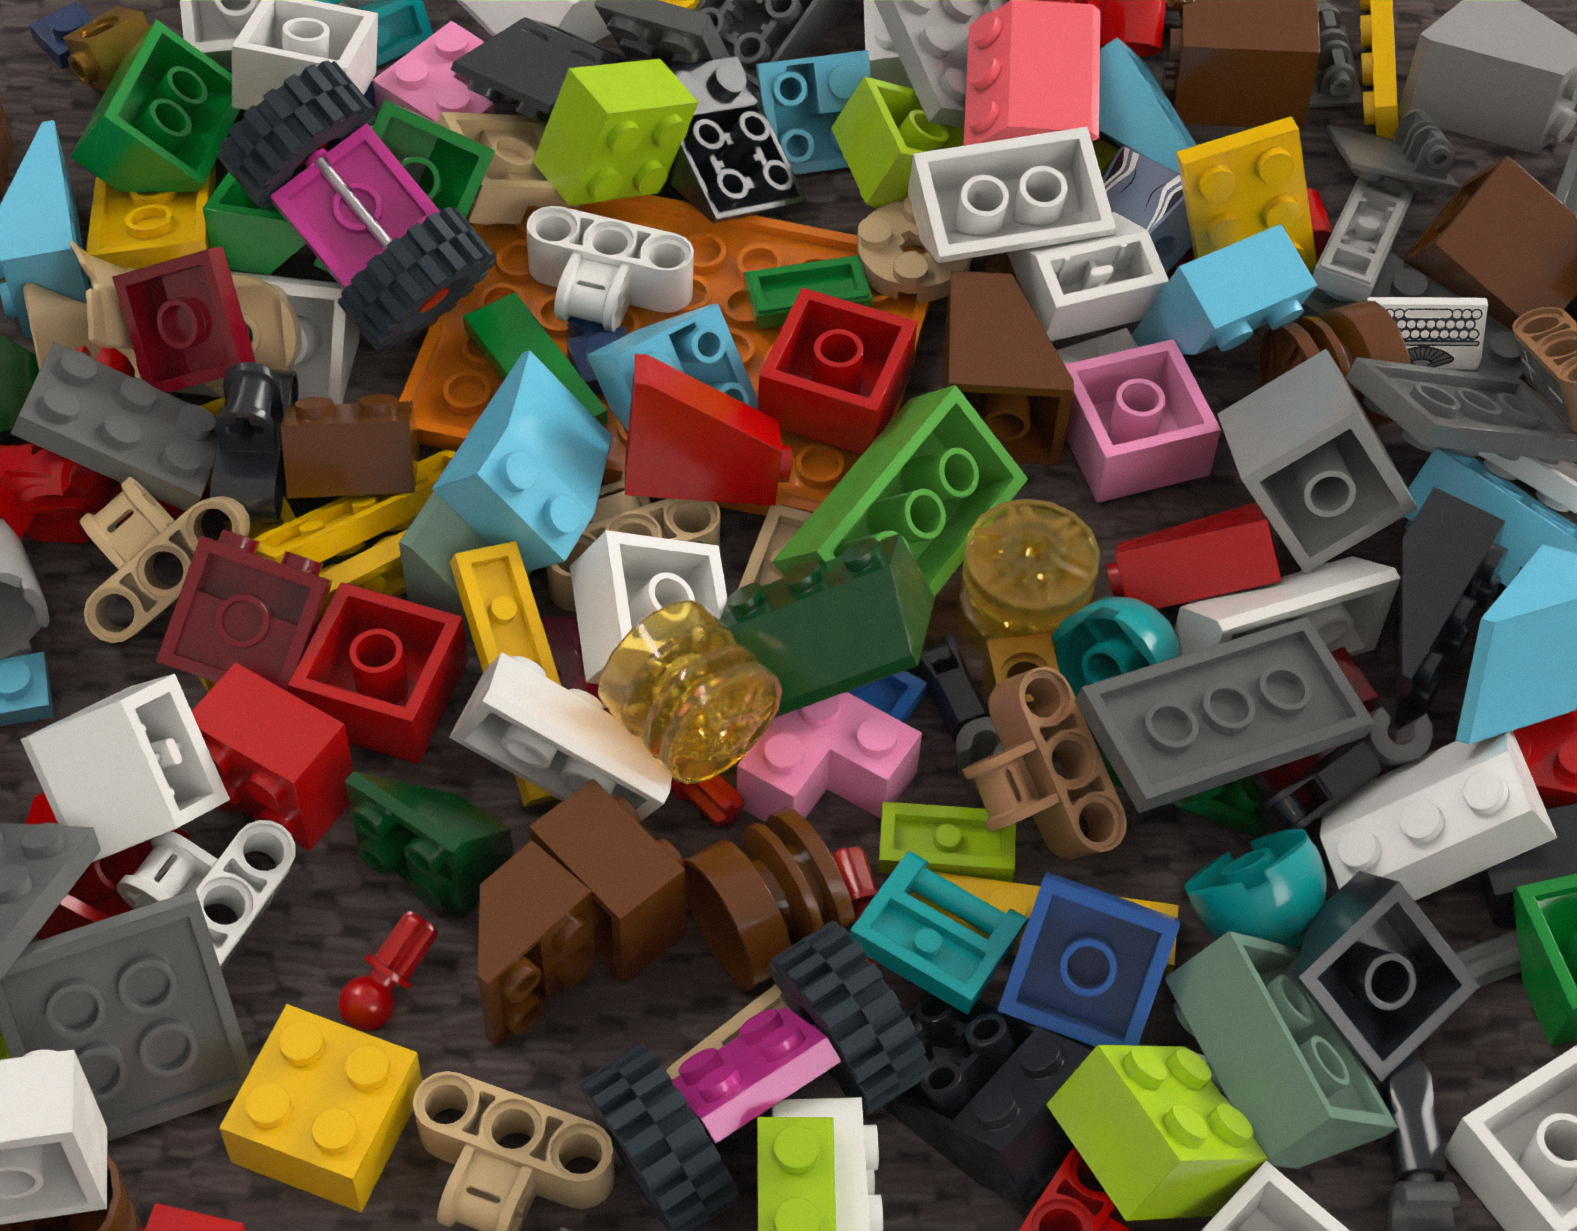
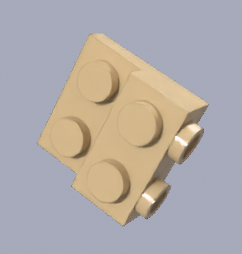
[437,112,579,225]

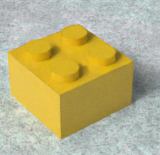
[219,1004,423,1213]

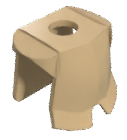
[23,241,142,379]

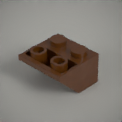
[477,840,596,1047]

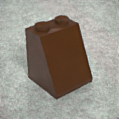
[1162,0,1320,130]
[1402,156,1577,330]
[942,271,1074,465]

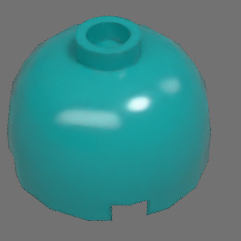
[1051,597,1182,698]
[1185,828,1327,947]

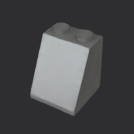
[1398,0,1577,154]
[1217,349,1418,573]

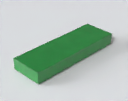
[463,292,608,426]

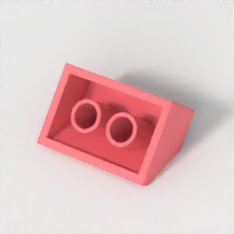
[963,0,1100,146]

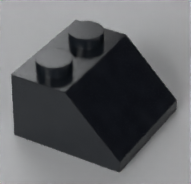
[1292,871,1480,1082]

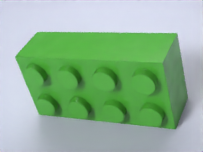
[772,385,1028,596]

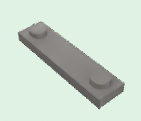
[1312,176,1415,302]

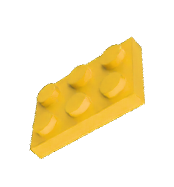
[1176,116,1317,272]
[86,163,216,270]

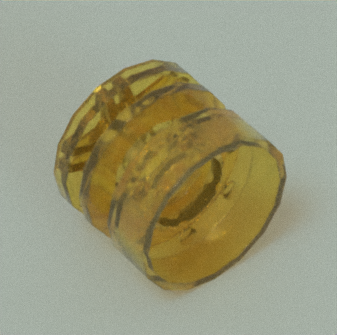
[956,499,1100,659]
[598,600,782,784]

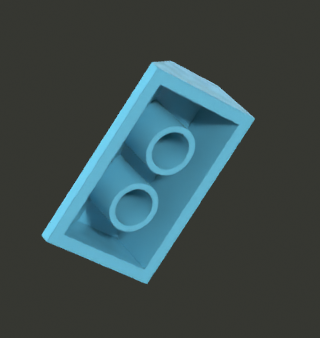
[1404,447,1577,587]

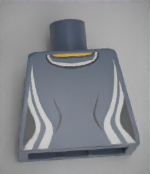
[1102,145,1192,273]

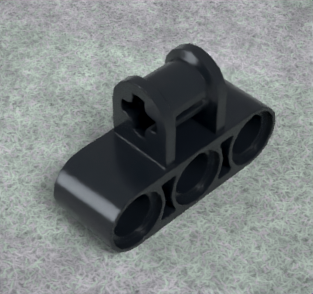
[210,362,299,524]

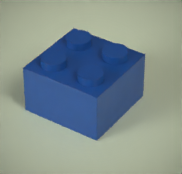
[997,872,1180,1047]

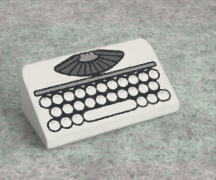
[1367,297,1488,370]

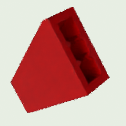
[625,354,792,506]
[1107,502,1281,609]

